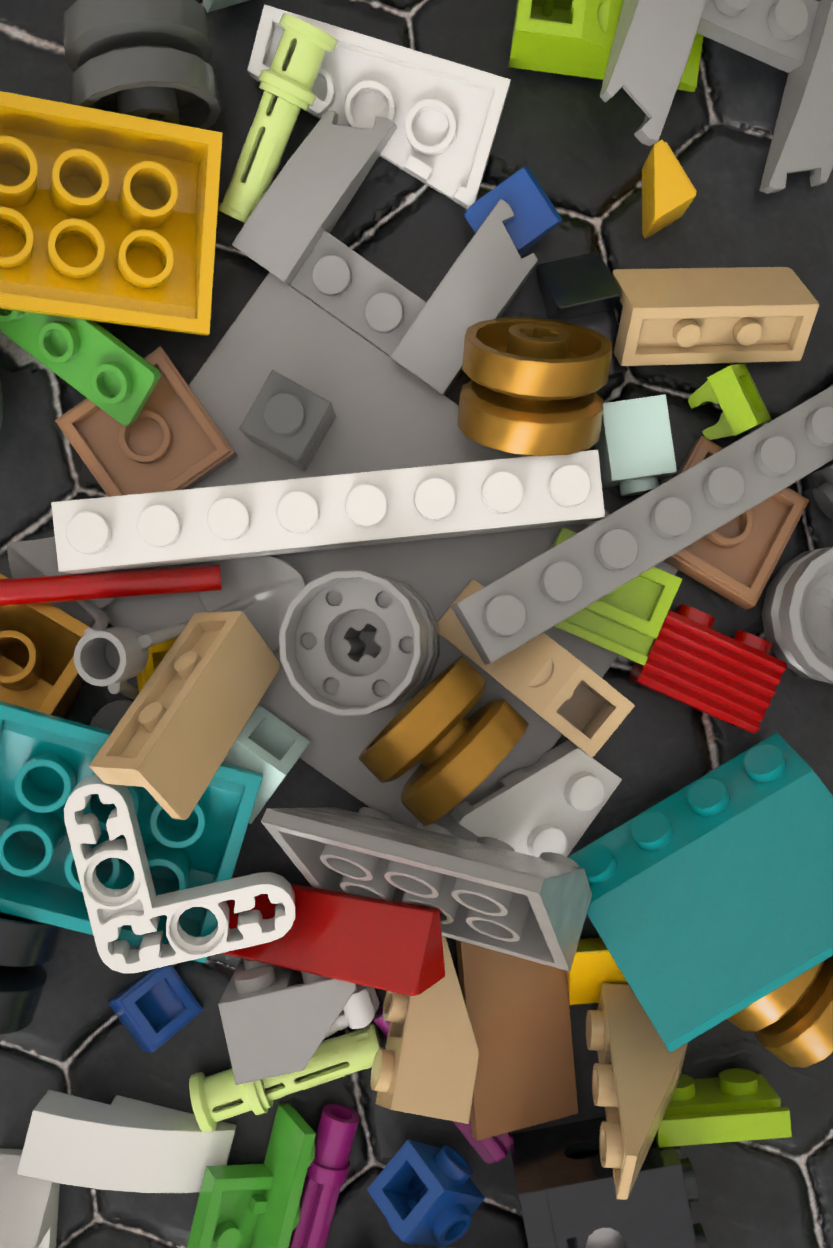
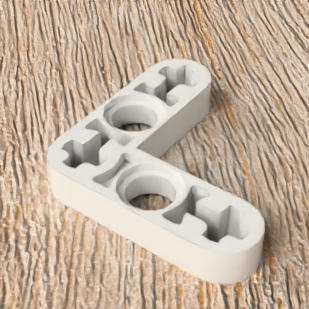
[64,775,295,974]

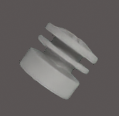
[279,570,440,716]

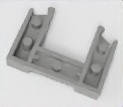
[600,0,833,194]
[232,110,538,395]

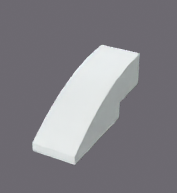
[17,1090,237,1193]

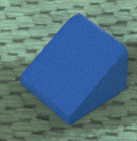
[464,166,563,257]
[108,965,203,1053]

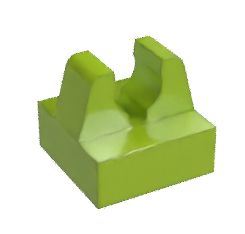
[688,363,772,440]

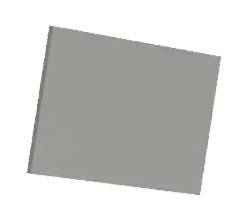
[102,272,678,842]

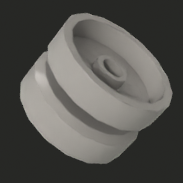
[761,546,833,684]

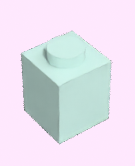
[595,394,677,496]
[223,705,310,824]

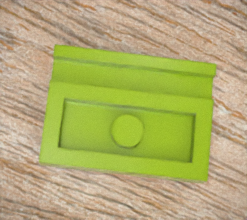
[552,527,682,666]
[656,1068,792,1148]

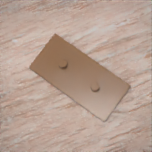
[456,940,578,1141]

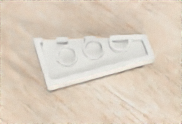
[247,4,511,209]

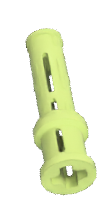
[218,13,338,223]
[189,1023,383,1133]

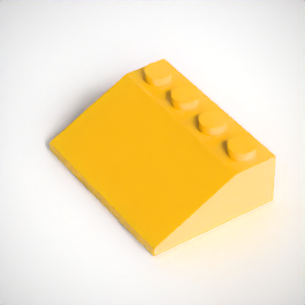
[0,91,223,336]

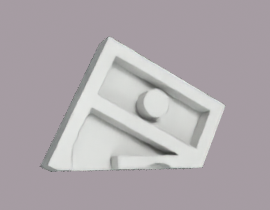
[450,740,622,857]

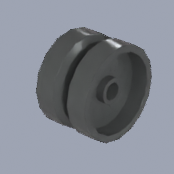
[61,0,221,130]

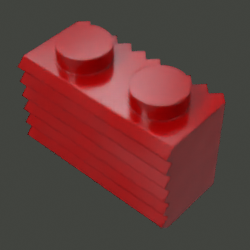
[628,604,787,734]

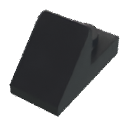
[536,251,628,379]

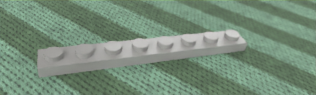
[451,385,833,665]

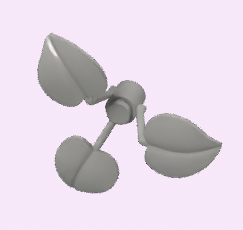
[7,536,307,732]

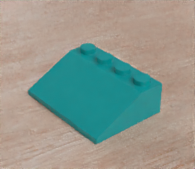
[0,701,263,963]
[568,732,833,1053]

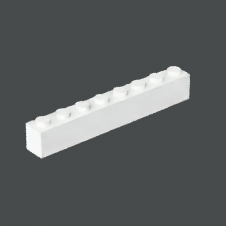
[51,450,605,574]

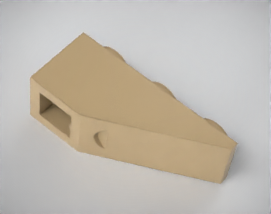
[437,579,635,758]
[370,936,479,1124]
[586,983,688,1200]

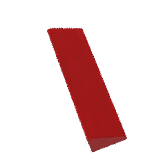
[216,874,445,996]

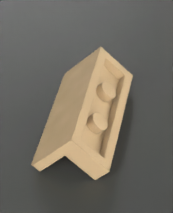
[612,267,820,366]
[89,611,280,820]

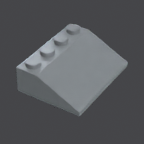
[261,807,592,972]

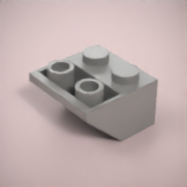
[218,959,357,1085]

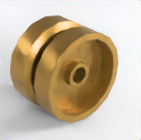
[457,317,612,456]
[358,656,529,827]
[727,956,833,1068]

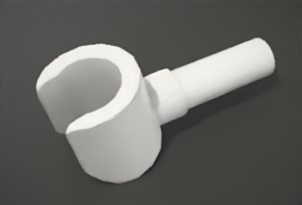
[323,984,379,1040]

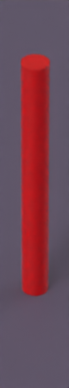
[0,565,222,606]

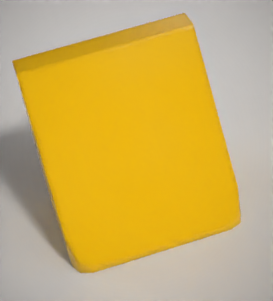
[642,139,697,239]
[567,937,629,1005]

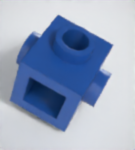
[367,1140,485,1248]

